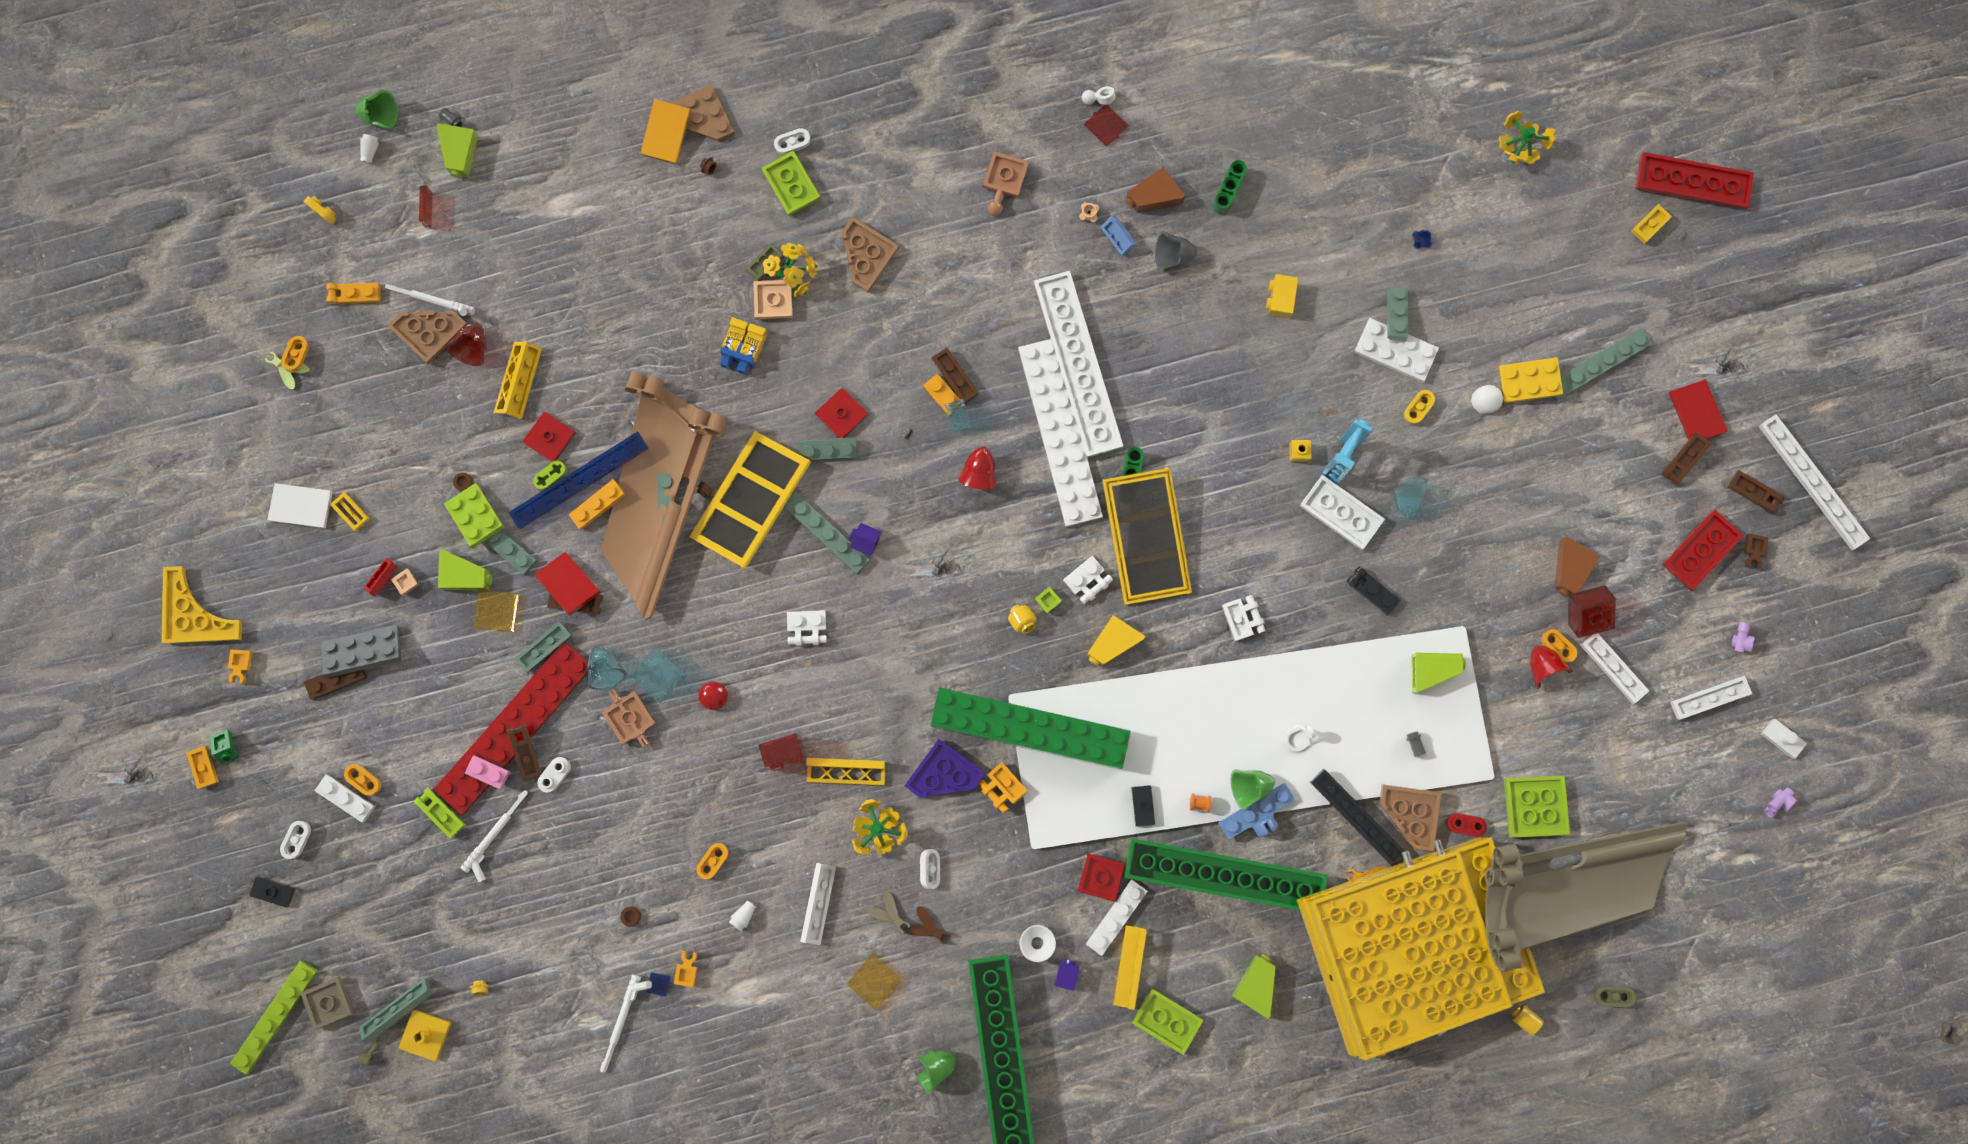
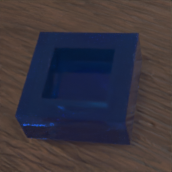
[646,972,671,997]

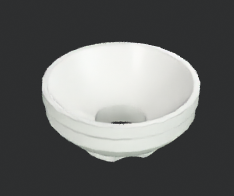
[1020,925,1056,962]

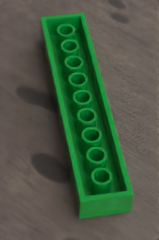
[930,687,1131,770]
[1123,838,1328,911]
[968,954,1034,1144]

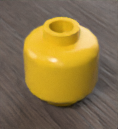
[1008,605,1036,634]

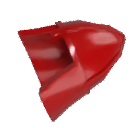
[958,446,997,490]
[1530,645,1573,689]

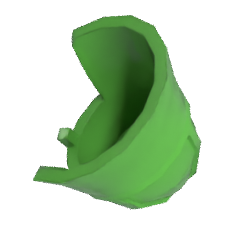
[355,90,398,129]
[1230,769,1276,810]
[917,1050,957,1093]

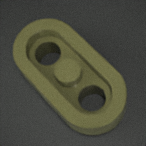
[1594,986,1636,1008]

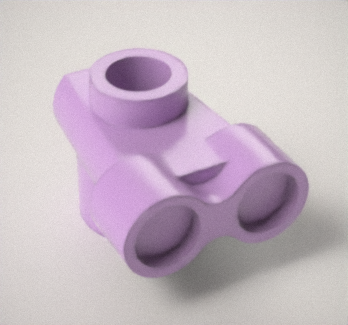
[1731,622,1755,652]
[1764,788,1798,818]

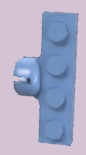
[1218,783,1295,840]

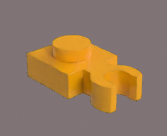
[228,649,253,684]
[674,950,698,987]

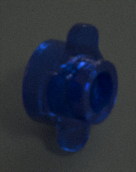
[1412,230,1432,249]

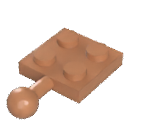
[983,152,1029,216]

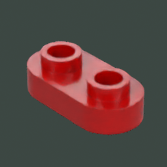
[1446,813,1487,837]

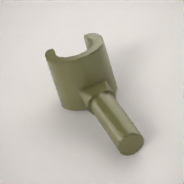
[357,1039,381,1066]

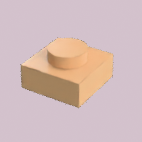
[391,569,419,596]

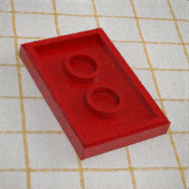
[1669,379,1728,440]
[534,552,600,616]

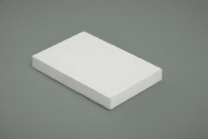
[268,483,333,529]

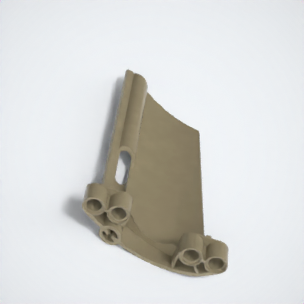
[1485,822,1687,972]

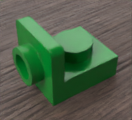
[209,729,240,764]

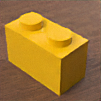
[1266,274,1298,319]

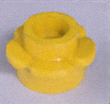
[469,981,489,996]

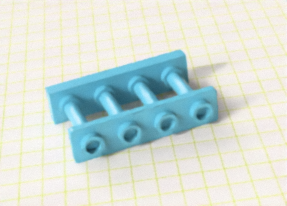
[1320,420,1373,485]

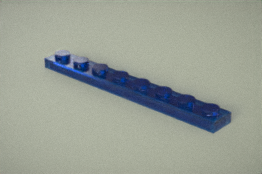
[509,431,649,529]

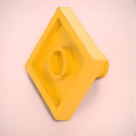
[398,1009,452,1061]

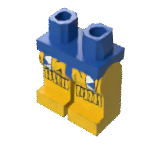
[720,317,768,375]

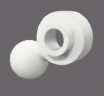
[1082,86,1116,105]

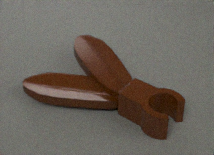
[905,906,951,944]

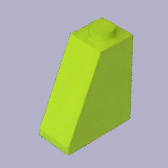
[437,123,479,179]
[438,550,492,591]
[1411,652,1466,693]
[1232,954,1276,1019]

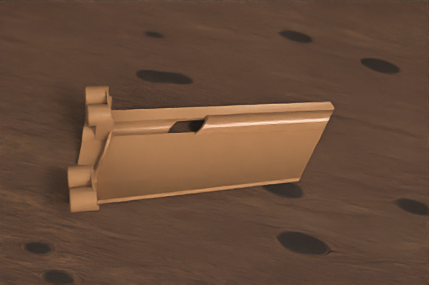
[600,371,728,620]

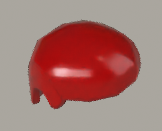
[698,681,728,710]

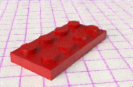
[1662,509,1744,591]

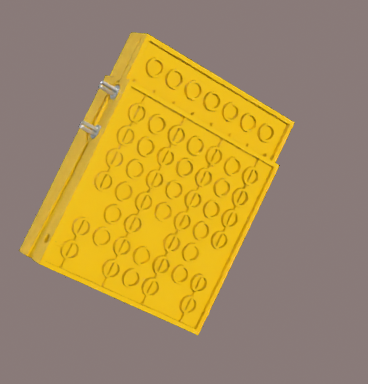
[1297,837,1545,1061]

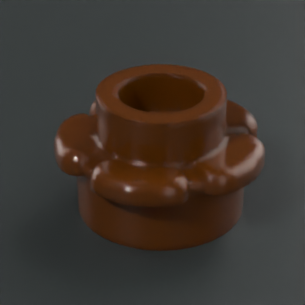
[700,157,717,175]
[696,481,714,498]

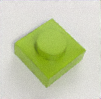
[1035,586,1062,614]

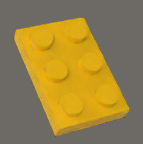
[1499,357,1563,404]

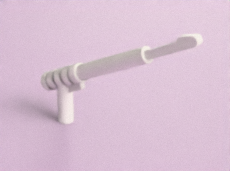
[385,284,475,316]
[460,791,528,882]
[600,974,652,1073]

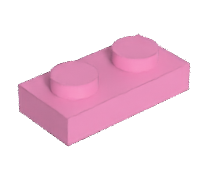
[465,755,510,789]

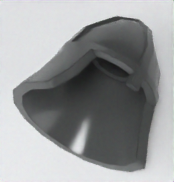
[1155,231,1197,270]

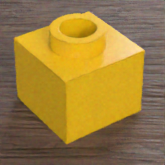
[1289,440,1311,462]

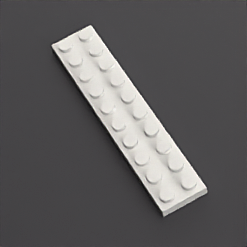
[1034,271,1123,458]
[1018,339,1103,527]

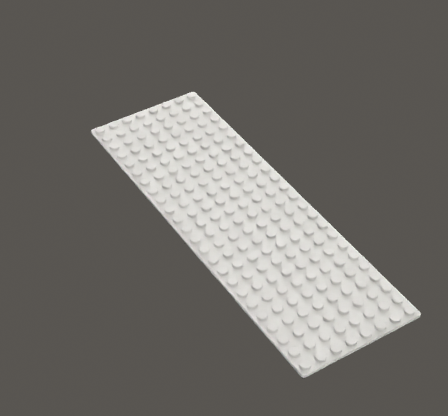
[1008,626,1494,849]

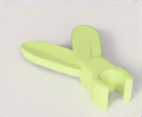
[265,352,310,390]

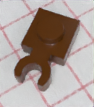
[1744,534,1769,569]

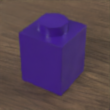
[849,523,881,556]
[1054,959,1080,991]

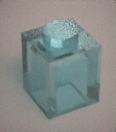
[945,399,971,432]

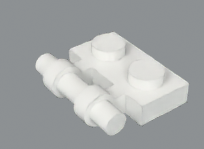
[1063,556,1113,604]
[1222,595,1265,641]
[787,610,827,646]

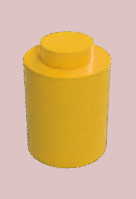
[1511,1004,1544,1036]

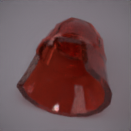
[446,323,487,366]

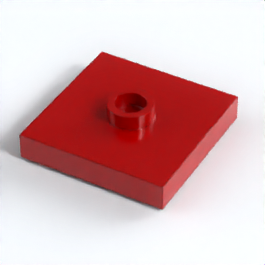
[815,388,868,438]
[522,411,576,462]
[1077,853,1126,902]

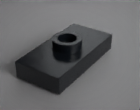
[1131,785,1155,827]
[249,877,295,907]

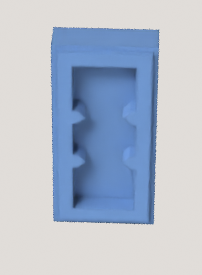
[1100,215,1137,256]

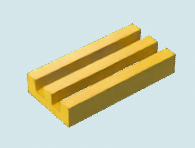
[330,492,371,532]

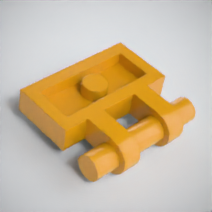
[978,762,1028,814]

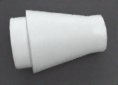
[360,134,379,163]
[729,901,756,931]

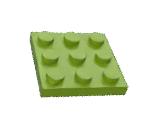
[1504,775,1570,838]

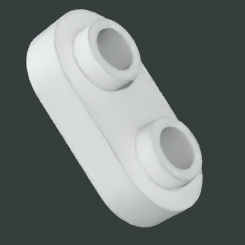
[774,129,811,155]
[538,757,571,793]
[280,821,311,859]
[920,849,940,889]

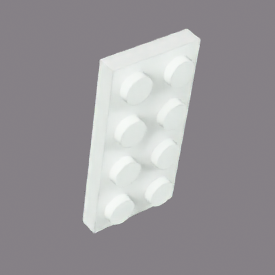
[1354,318,1439,383]
[1299,475,1385,551]

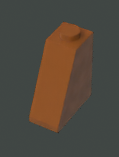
[1126,167,1185,213]
[1555,536,1600,598]

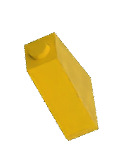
[1087,615,1145,666]

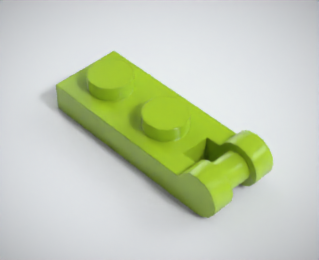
[414,787,466,839]

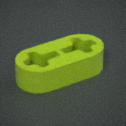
[533,461,567,491]

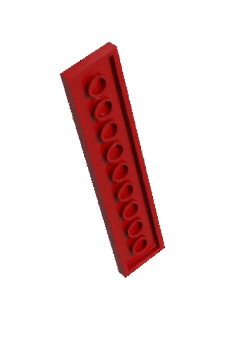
[433,642,594,815]

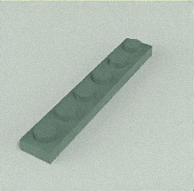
[1552,328,1652,402]
[774,484,870,574]

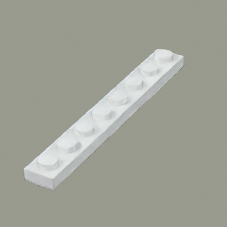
[1758,414,1870,550]

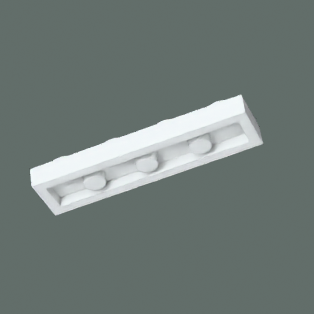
[1580,632,1649,704]
[1670,676,1752,720]
[800,863,836,945]
[1086,879,1147,956]

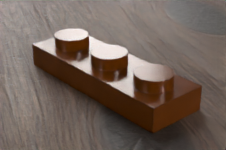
[931,348,979,405]
[304,670,367,700]

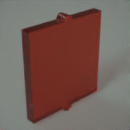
[1084,105,1128,147]

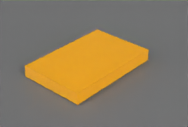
[640,99,691,164]

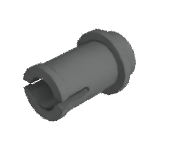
[439,108,463,127]
[1406,731,1426,757]

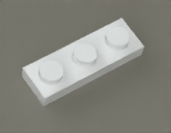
[315,774,376,823]

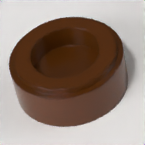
[453,472,474,492]
[620,906,641,927]

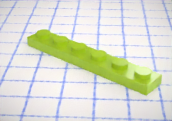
[230,960,318,1075]

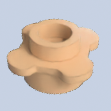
[1079,203,1099,222]

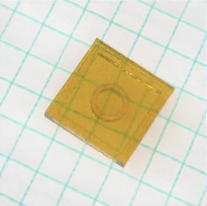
[473,590,518,632]
[846,953,902,1010]

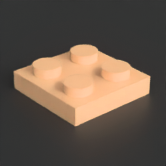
[754,280,793,320]

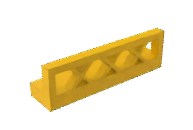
[494,342,542,419]
[806,758,886,785]
[1113,925,1147,1010]

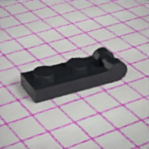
[1346,566,1401,616]

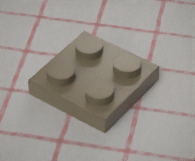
[301,976,354,1030]

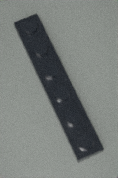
[1310,769,1405,866]

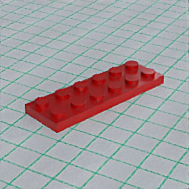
[1635,152,1754,210]

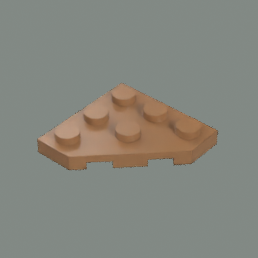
[671,84,735,142]
[842,217,899,293]
[387,311,468,365]
[1379,784,1442,851]

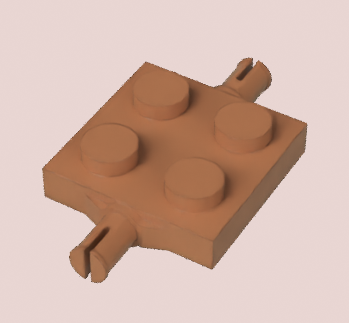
[602,688,656,748]

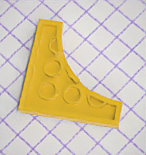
[162,566,242,644]

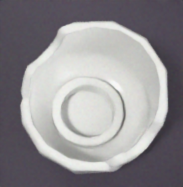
[1471,385,1503,414]

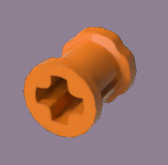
[1189,793,1212,813]

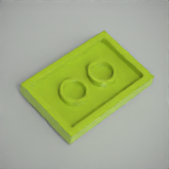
[761,151,821,217]
[444,483,505,549]
[1131,988,1204,1055]

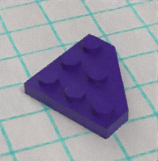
[904,739,986,798]

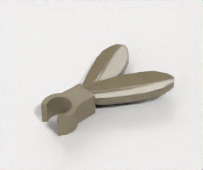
[867,891,911,935]

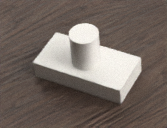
[1761,719,1807,759]

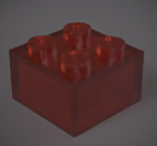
[1568,585,1616,638]
[758,733,807,772]

